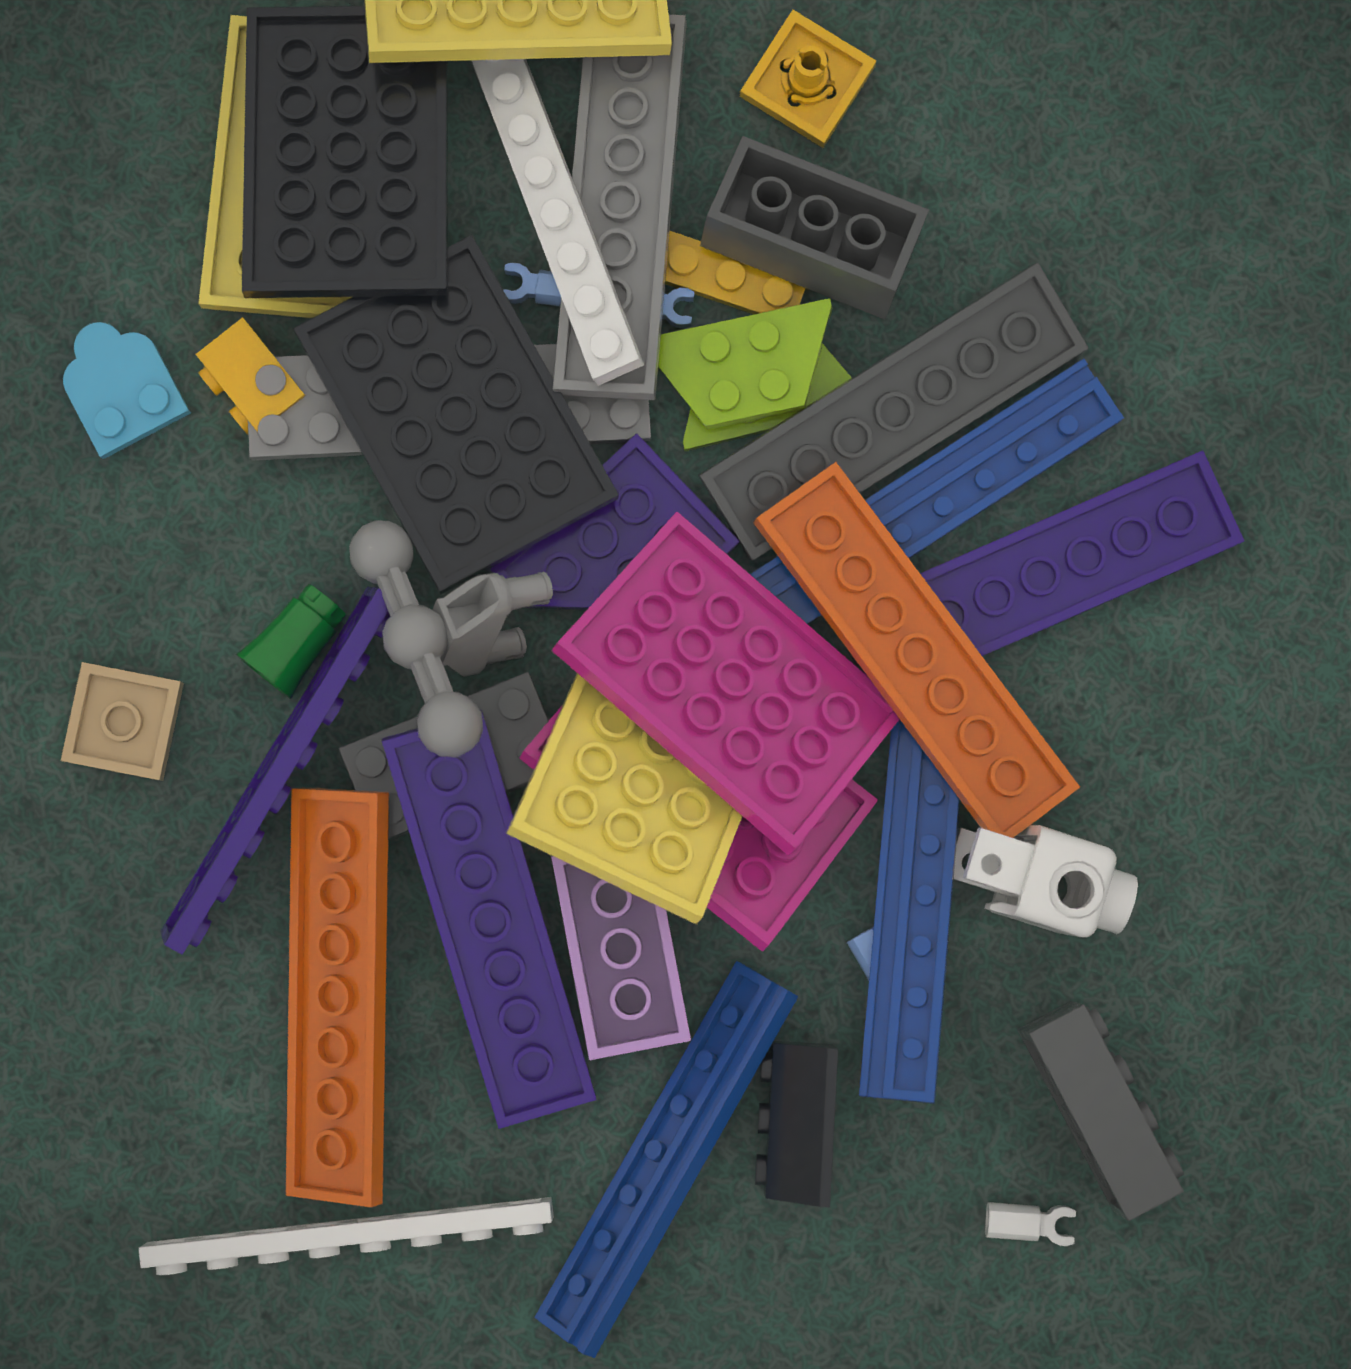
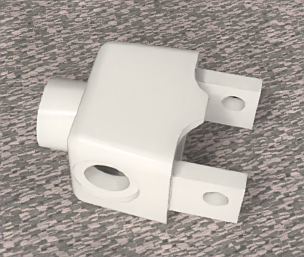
[954,825,1138,938]

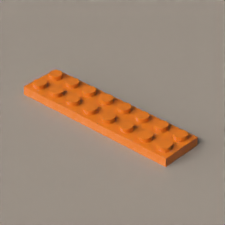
[753,462,1080,838]
[286,787,389,1208]

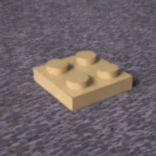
[61,662,184,781]

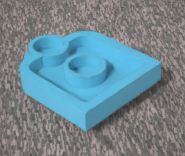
[63,322,191,459]

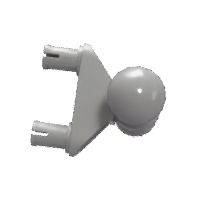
[349,520,553,757]

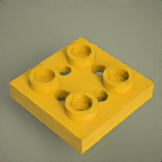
[740,10,876,148]

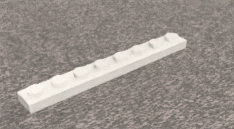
[471,59,644,386]
[139,1197,554,1275]

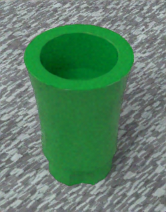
[236,584,346,699]

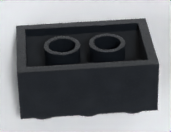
[755,1041,838,1207]

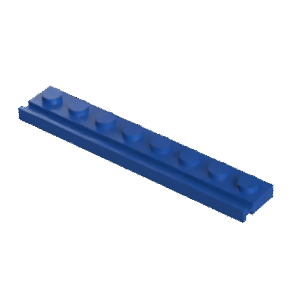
[750,358,1124,624]
[859,719,960,1104]
[534,961,799,1358]

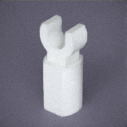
[985,1202,1076,1246]

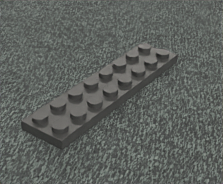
[698,262,1088,561]

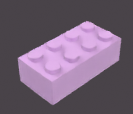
[551,856,691,1060]

